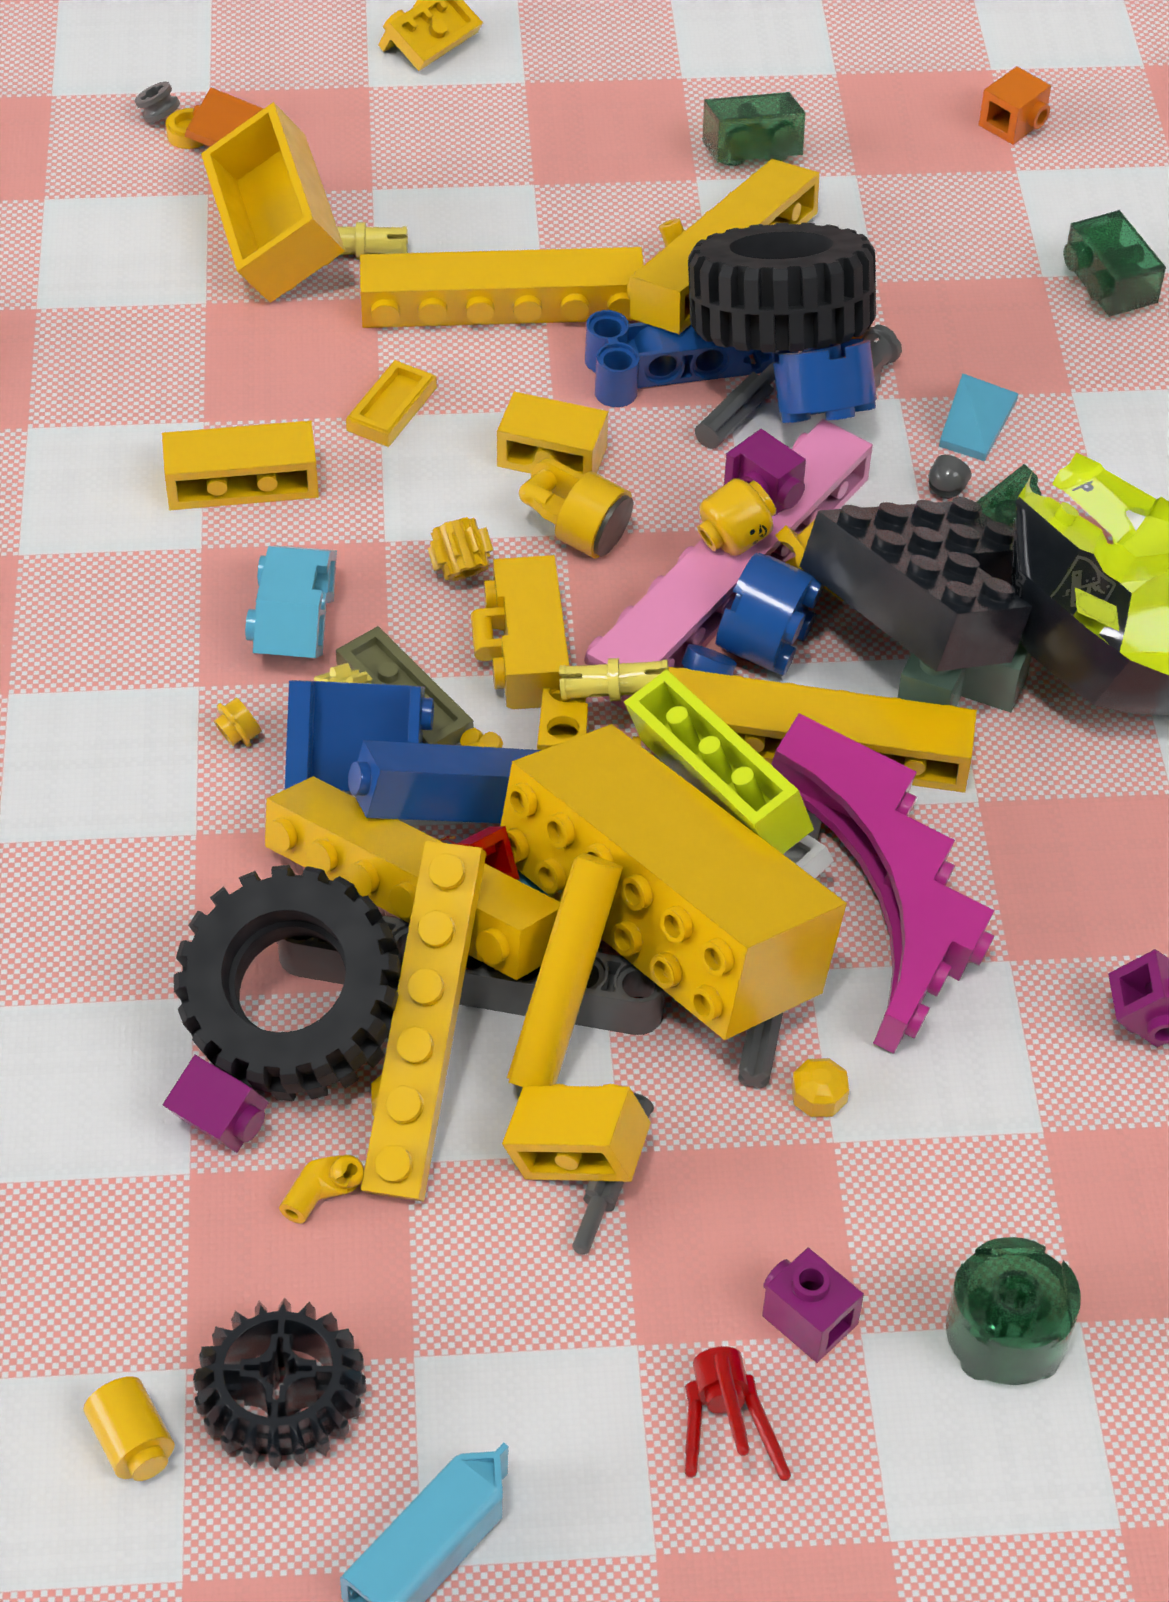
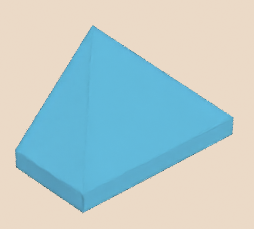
[939,373,1018,461]

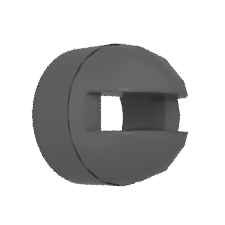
[928,455,972,499]

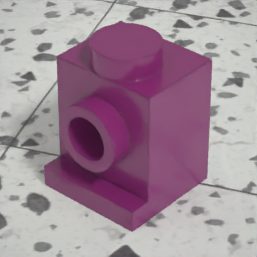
[724,429,806,515]

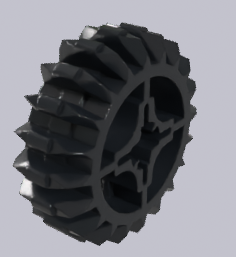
[193,1297,366,1470]

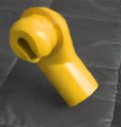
[279,1155,364,1224]

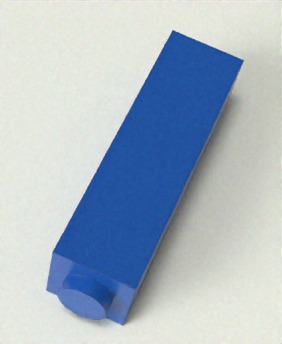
[348,740,541,824]

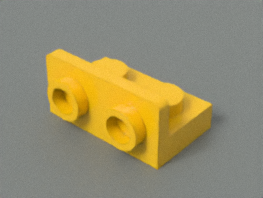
[378,0,483,71]

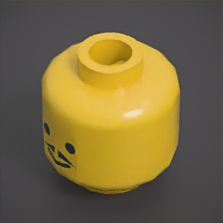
[697,478,776,556]

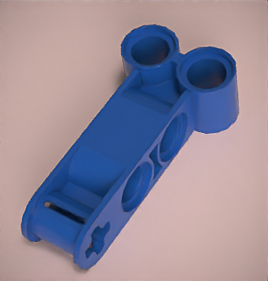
[585,310,773,407]

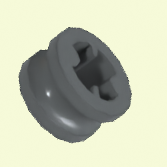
[134,81,180,123]

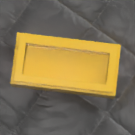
[346,360,437,447]

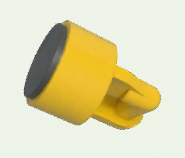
[519,458,634,559]

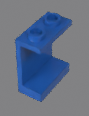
[285,680,434,791]

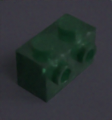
[702,92,806,166]
[1063,210,1166,317]

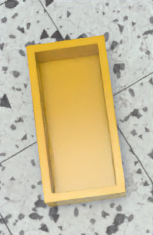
[201,102,345,303]

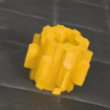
[427,517,494,581]

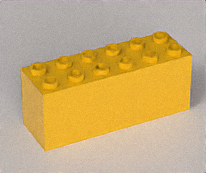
[500,724,847,1040]

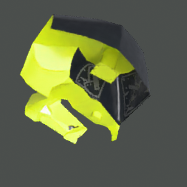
[1011,452,1169,716]

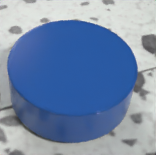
[681,644,737,675]

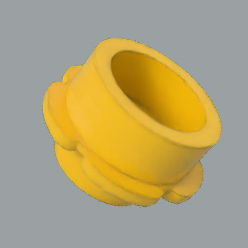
[213,697,262,747]

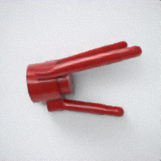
[685,1346,791,1481]

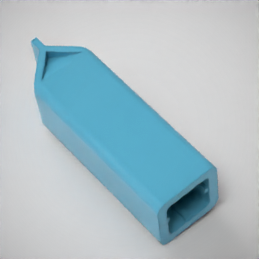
[340,1442,509,1602]

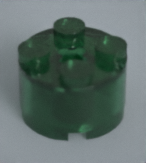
[945,1237,1081,1385]

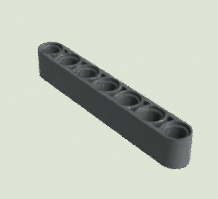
[277,916,665,1035]

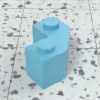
[245,545,337,658]

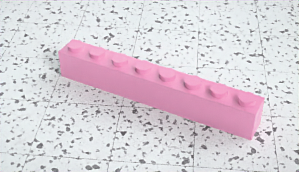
[584,419,873,712]

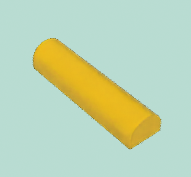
[507,853,623,1087]

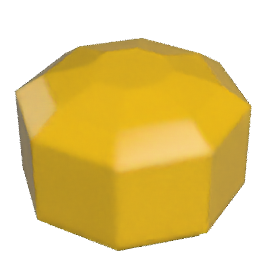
[791,1058,849,1117]

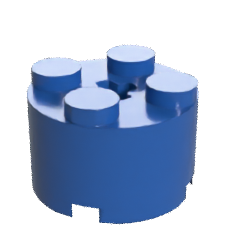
[772,338,877,423]
[715,553,824,676]

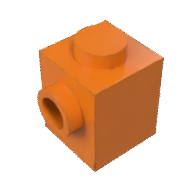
[979,66,1052,145]

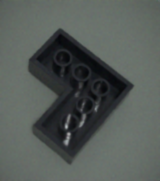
[799,497,1033,672]

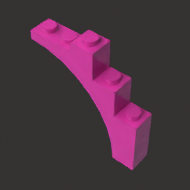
[771,713,995,1054]

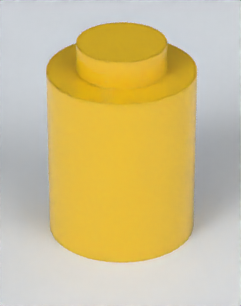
[83,1376,175,1481]

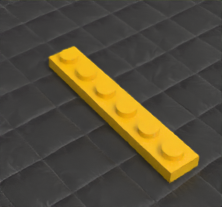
[361,841,486,1202]

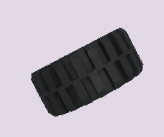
[688,223,876,352]
[174,865,403,1101]

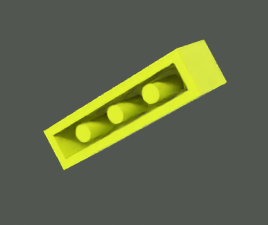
[624,669,814,854]

